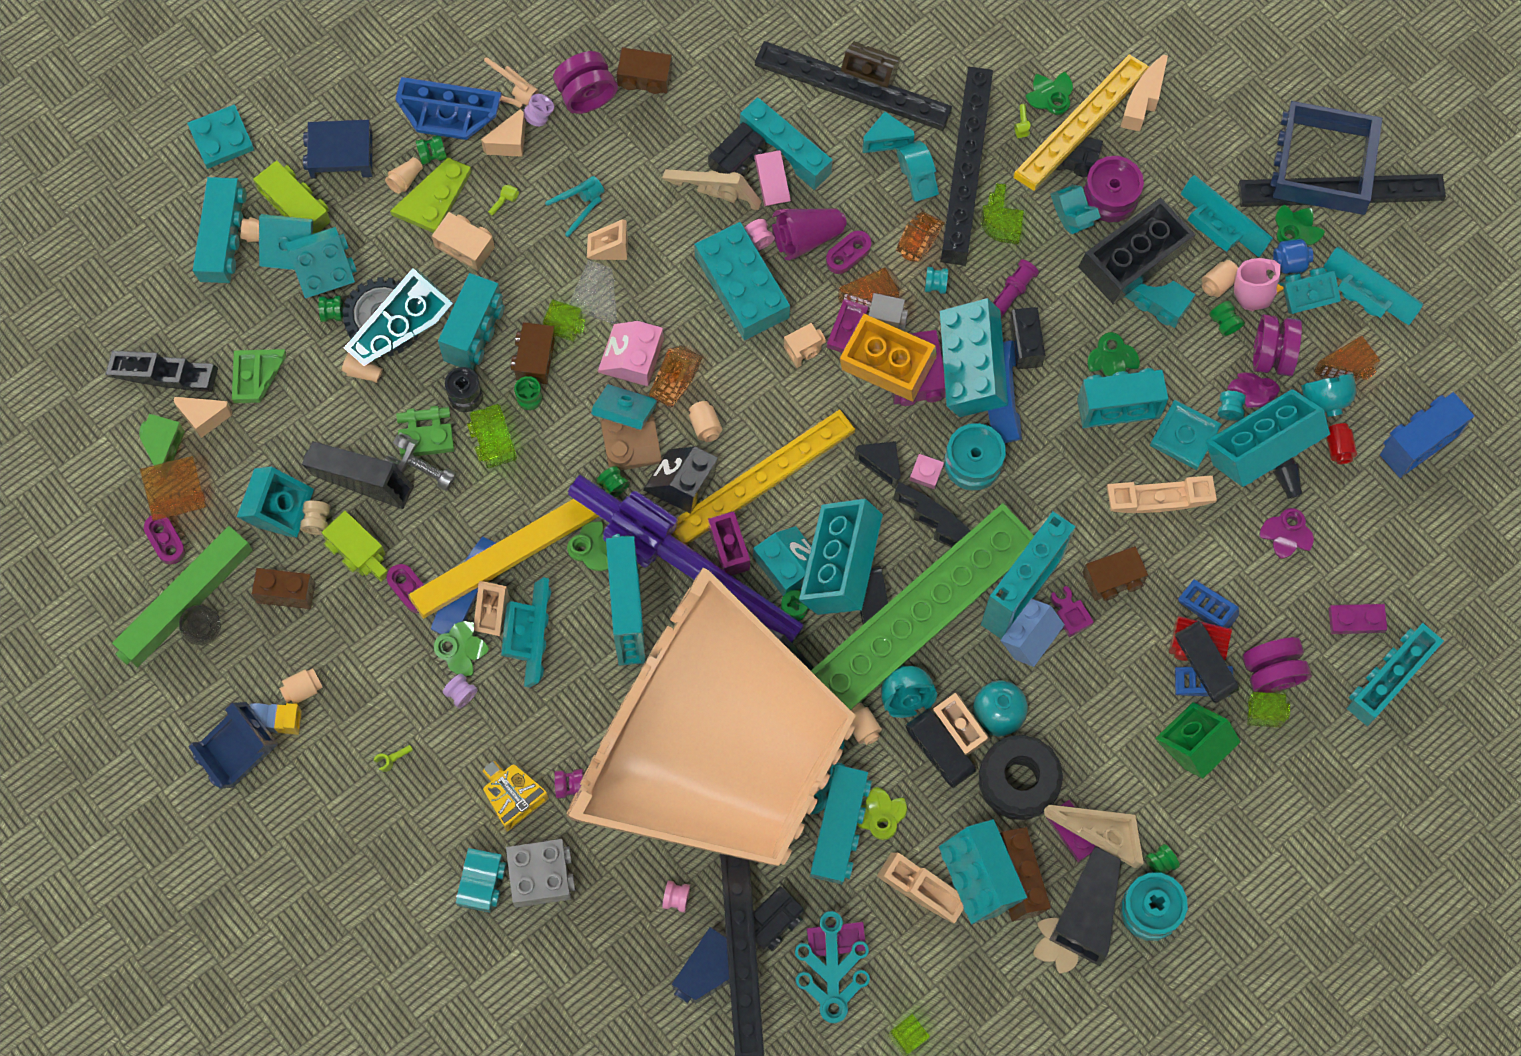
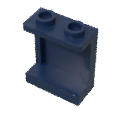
[303,120,373,179]
[188,702,278,789]

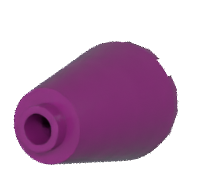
[772,208,847,261]

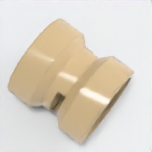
[300,501,330,535]

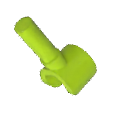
[1014,104,1031,138]
[488,185,519,216]
[374,745,413,772]

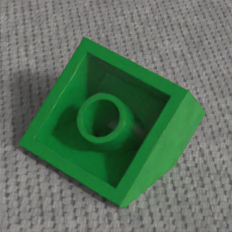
[1155,702,1241,779]

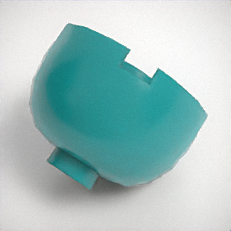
[1301,374,1356,417]
[880,666,938,718]
[972,680,1028,737]

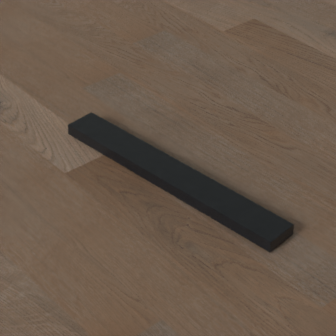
[755,41,952,131]
[1238,174,1446,207]
[720,854,765,1056]

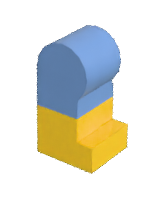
[249,703,302,735]

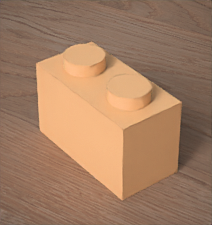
[432,212,495,271]
[934,693,991,755]

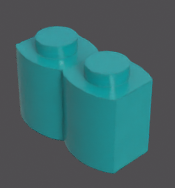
[456,848,507,913]

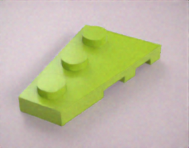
[390,158,472,233]

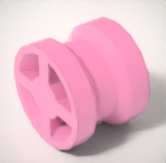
[744,219,775,250]
[662,880,690,913]

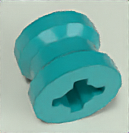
[925,267,948,294]
[1217,391,1246,421]

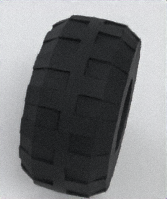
[979,735,1063,821]

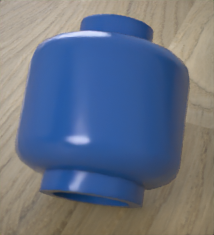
[1273,239,1313,274]

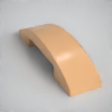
[1107,475,1217,513]

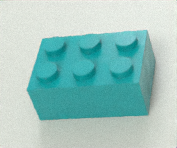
[438,273,505,370]
[1077,368,1168,428]
[938,819,1027,925]

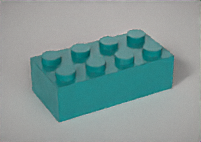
[694,222,790,341]
[940,298,1008,417]
[1206,389,1330,487]
[799,499,883,615]

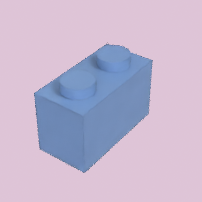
[1000,599,1065,667]

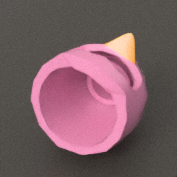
[1234,258,1284,311]

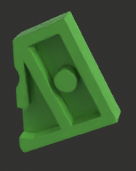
[232,349,286,403]

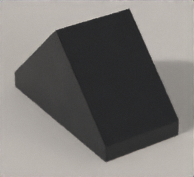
[854,441,901,489]

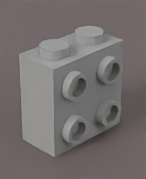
[506,839,575,908]

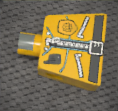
[483,761,549,832]

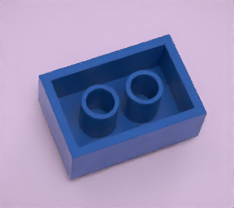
[1380,392,1474,478]

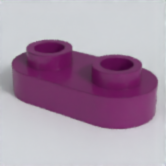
[826,231,871,274]
[144,514,185,565]
[387,564,424,613]

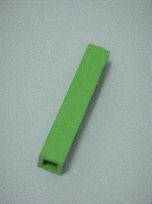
[112,526,253,668]

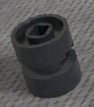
[444,367,483,412]

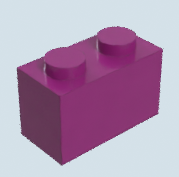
[708,511,750,576]

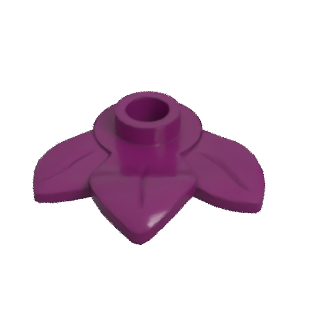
[1227,372,1280,408]
[1259,508,1314,559]

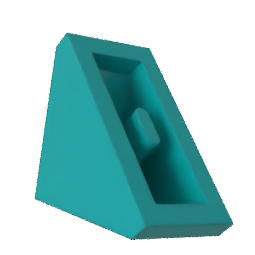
[862,112,915,153]

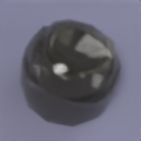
[179,605,222,646]

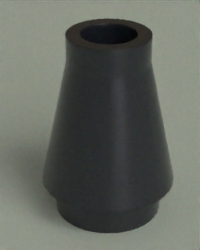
[1273,458,1303,499]

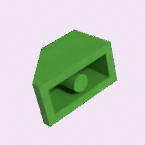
[139,414,185,479]

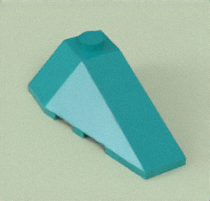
[344,268,453,366]

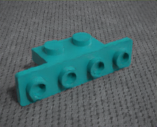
[1181,175,1273,257]
[1324,246,1424,325]
[501,577,551,688]

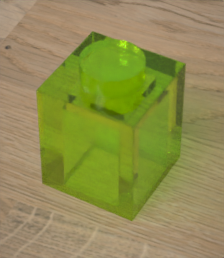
[543,299,585,342]
[1247,692,1290,728]
[888,1014,930,1056]

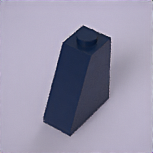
[672,927,730,1004]

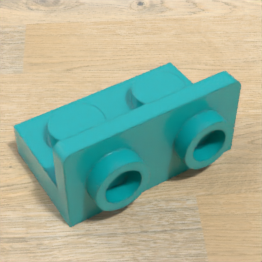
[1278,267,1341,314]

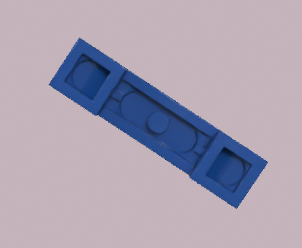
[988,340,1022,443]
[431,537,496,635]

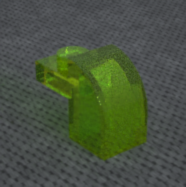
[980,183,1024,245]

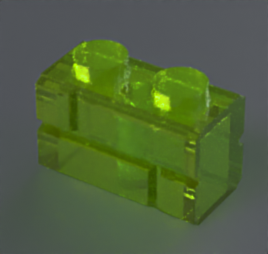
[467,404,517,469]

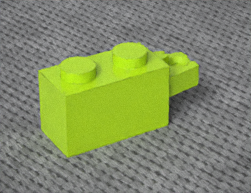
[321,511,388,582]

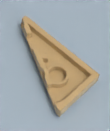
[662,169,762,210]
[1044,805,1144,868]

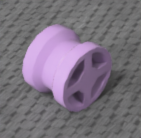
[524,94,554,127]
[443,674,478,708]

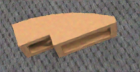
[1120,55,1168,131]
[877,852,964,923]

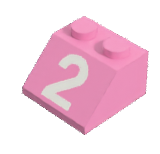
[598,321,664,386]

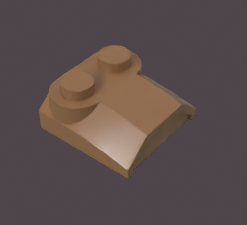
[600,413,662,471]

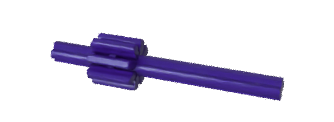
[568,474,804,643]

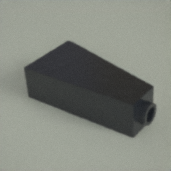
[302,441,414,509]
[1049,846,1121,966]

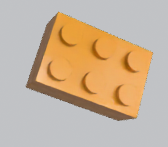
[840,314,937,402]

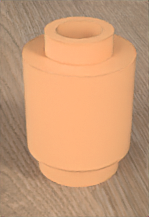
[1202,260,1238,297]
[689,401,722,442]
[279,668,323,704]
[851,703,882,746]

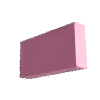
[754,150,791,207]

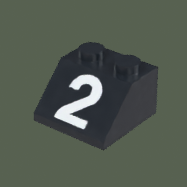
[643,446,718,514]

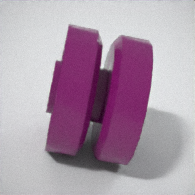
[553,51,618,114]
[1084,156,1144,222]
[1253,314,1302,377]
[1242,637,1312,695]

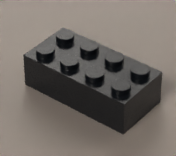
[1078,197,1196,305]

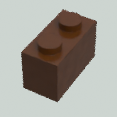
[616,47,672,94]
[511,322,556,384]
[1082,546,1148,601]
[251,568,315,609]

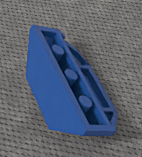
[395,77,501,140]

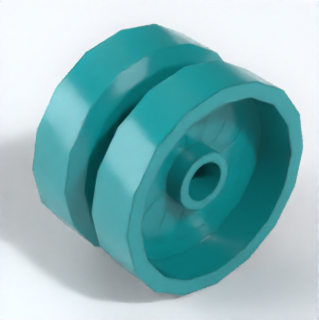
[944,423,1006,491]
[1120,873,1188,941]

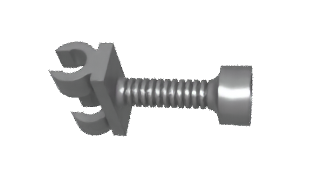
[384,432,457,491]

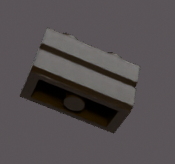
[840,41,901,88]

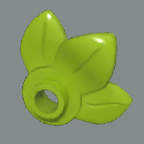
[857,787,907,840]

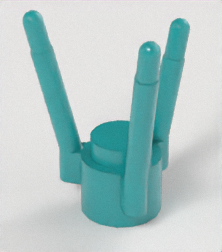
[545,176,604,237]

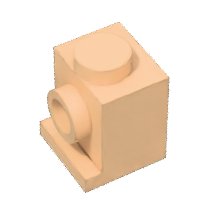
[784,323,826,368]

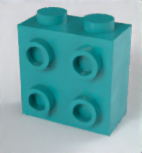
[286,227,357,298]

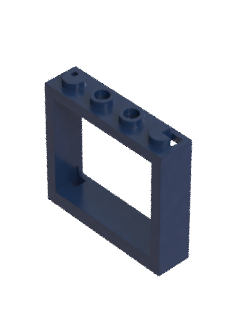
[1270,101,1383,215]

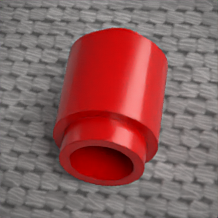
[1326,423,1357,465]

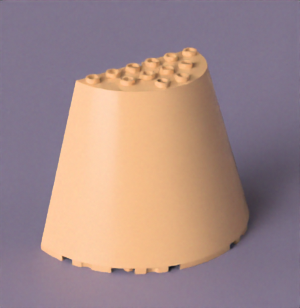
[566,568,856,866]

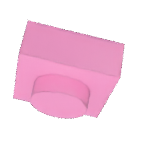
[909,454,944,489]

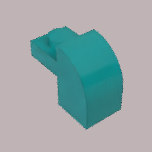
[896,140,939,202]
[1050,184,1101,234]

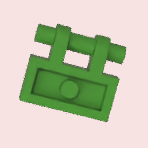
[396,406,454,458]

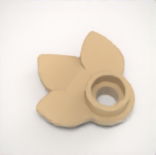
[1033,918,1078,974]

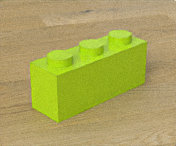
[253,160,331,234]

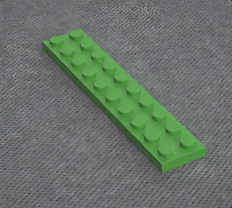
[811,503,1034,710]

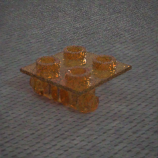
[140,456,206,521]

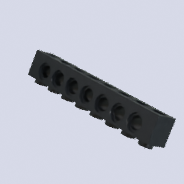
[940,66,993,266]

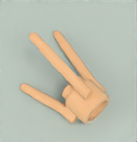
[484,57,539,109]

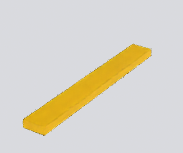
[1013,54,1149,191]
[672,409,855,545]
[408,499,599,619]

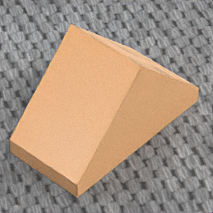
[481,109,526,157]
[587,219,628,260]
[174,397,232,438]
[474,581,510,636]

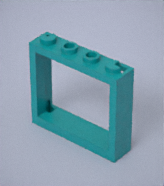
[981,511,1076,639]
[606,534,646,666]

